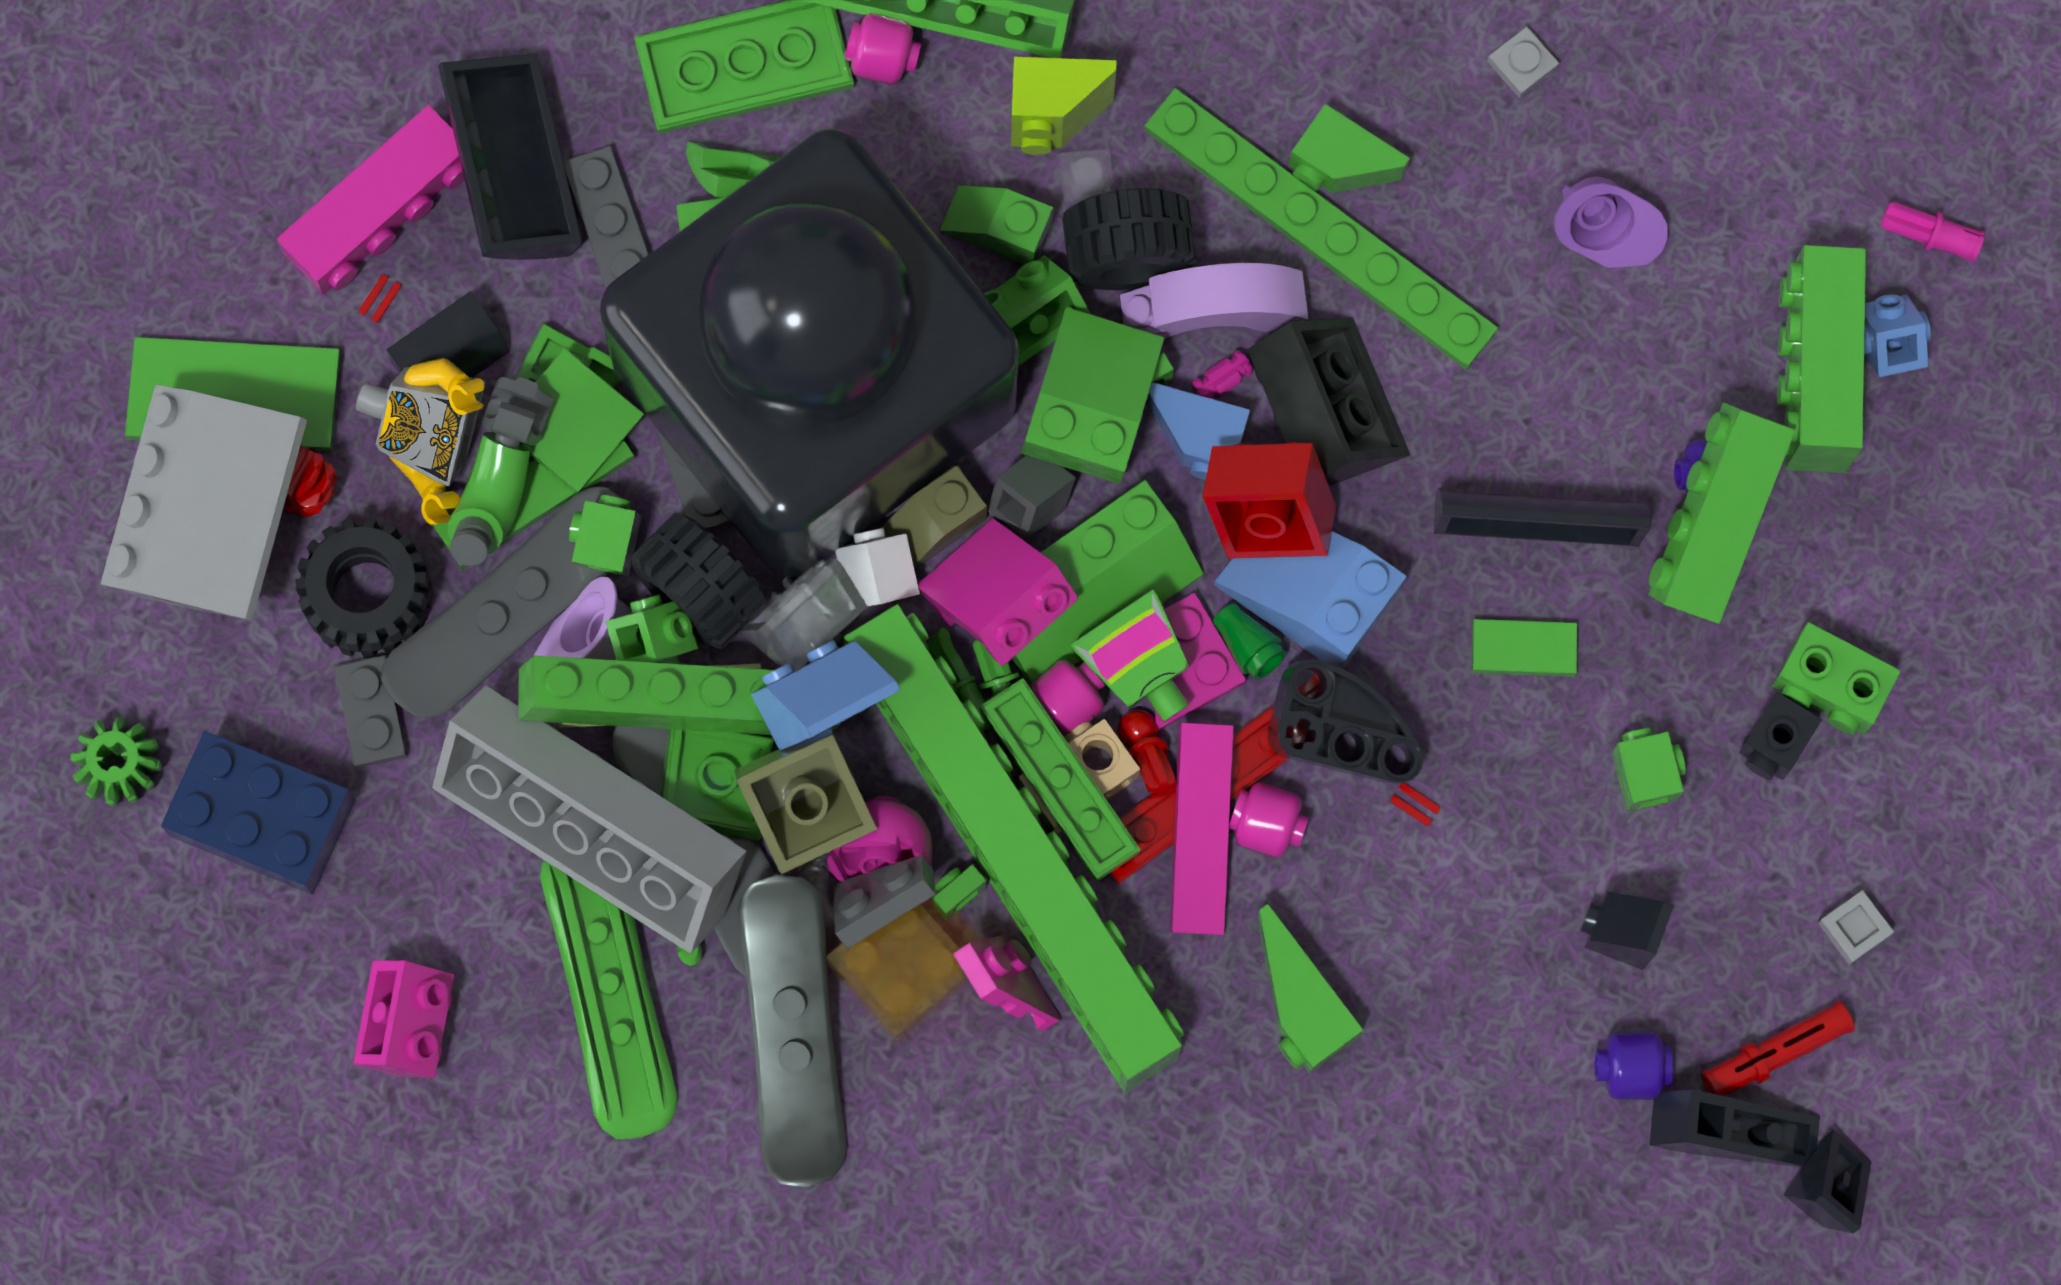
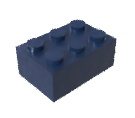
[161,730,355,895]

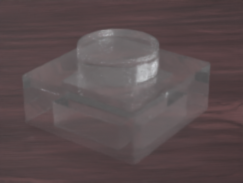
[1059,149,1114,206]

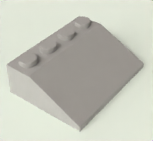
[100,385,307,621]

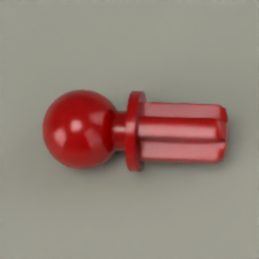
[1117,709,1176,796]

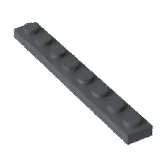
[563,146,732,532]

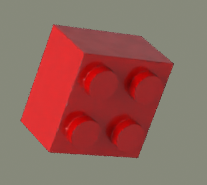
[1202,442,1336,559]

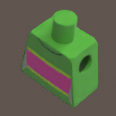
[1071,590,1190,722]

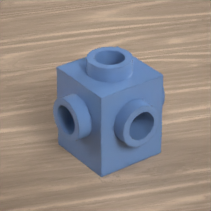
[1864,294,1931,377]

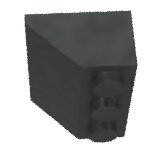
[1247,317,1410,486]

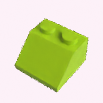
[1011,57,1116,155]

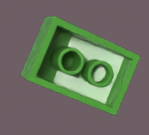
[1021,307,1164,484]

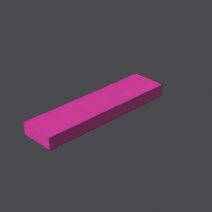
[1169,723,1233,935]

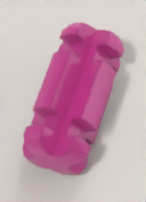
[1192,350,1253,399]

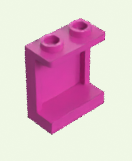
[918,518,1077,665]

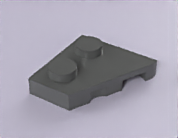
[833,855,936,949]

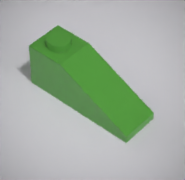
[1257,904,1363,1074]

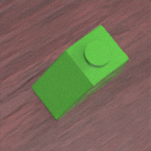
[1289,104,1410,193]
[939,186,1053,265]

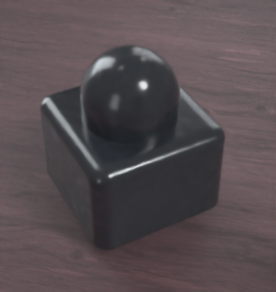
[600,129,1019,577]

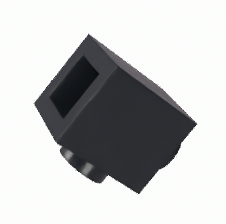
[1739,692,1822,780]

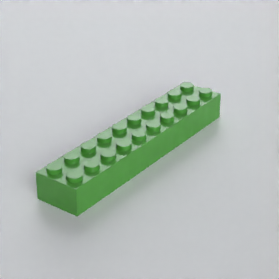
[844,604,1184,1093]

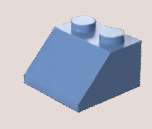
[751,640,900,750]

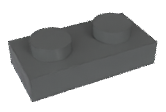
[334,655,407,769]

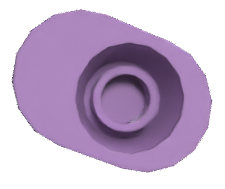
[534,576,632,660]

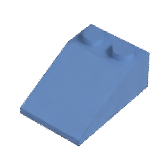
[1214,531,1407,669]

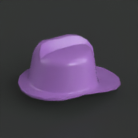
[1554,176,1668,268]

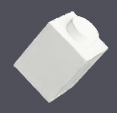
[835,528,920,610]

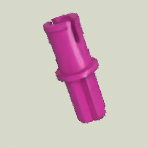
[1881,202,1985,262]

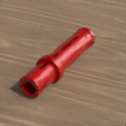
[1700,1001,1855,1096]

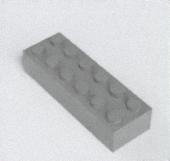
[432,685,746,954]

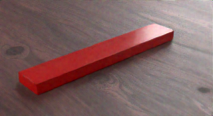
[1110,675,1319,885]

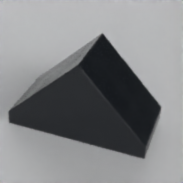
[1784,1130,1871,1234]

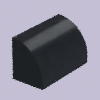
[386,291,510,378]

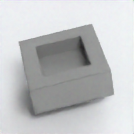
[1487,26,1559,98]
[1818,890,1894,965]

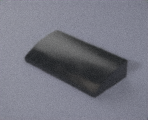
[438,53,582,260]
[1434,491,1652,547]

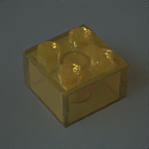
[826,904,970,1045]

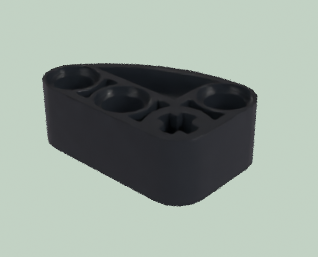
[1268,660,1424,783]

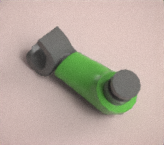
[447,377,553,566]

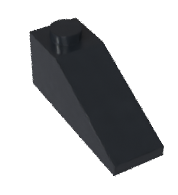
[1649,1089,1820,1168]

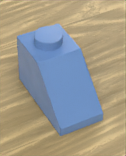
[1146,382,1250,480]

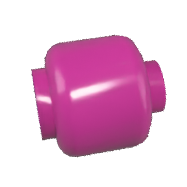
[844,13,921,85]
[1030,660,1105,736]
[1229,782,1309,858]

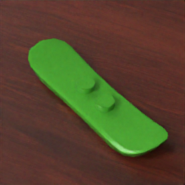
[540,860,678,1139]

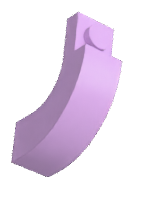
[1120,263,1309,338]

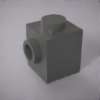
[987,455,1076,541]

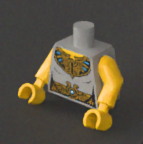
[356,358,486,525]

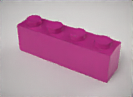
[277,104,464,295]

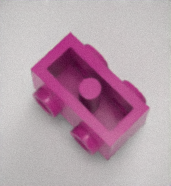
[353,961,454,1078]

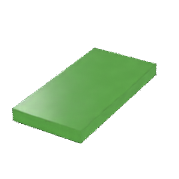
[634,0,854,134]
[125,337,341,452]

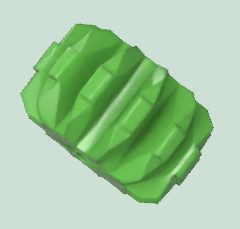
[71,717,162,807]

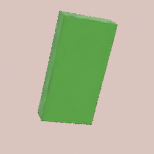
[1472,619,1577,677]

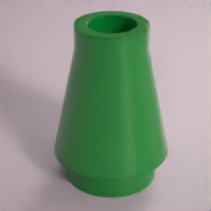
[1212,603,1286,680]

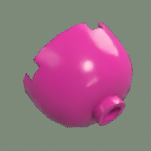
[827,796,933,881]

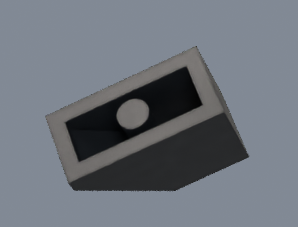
[1580,892,1674,970]

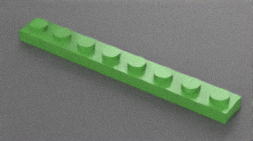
[1144,88,1498,371]

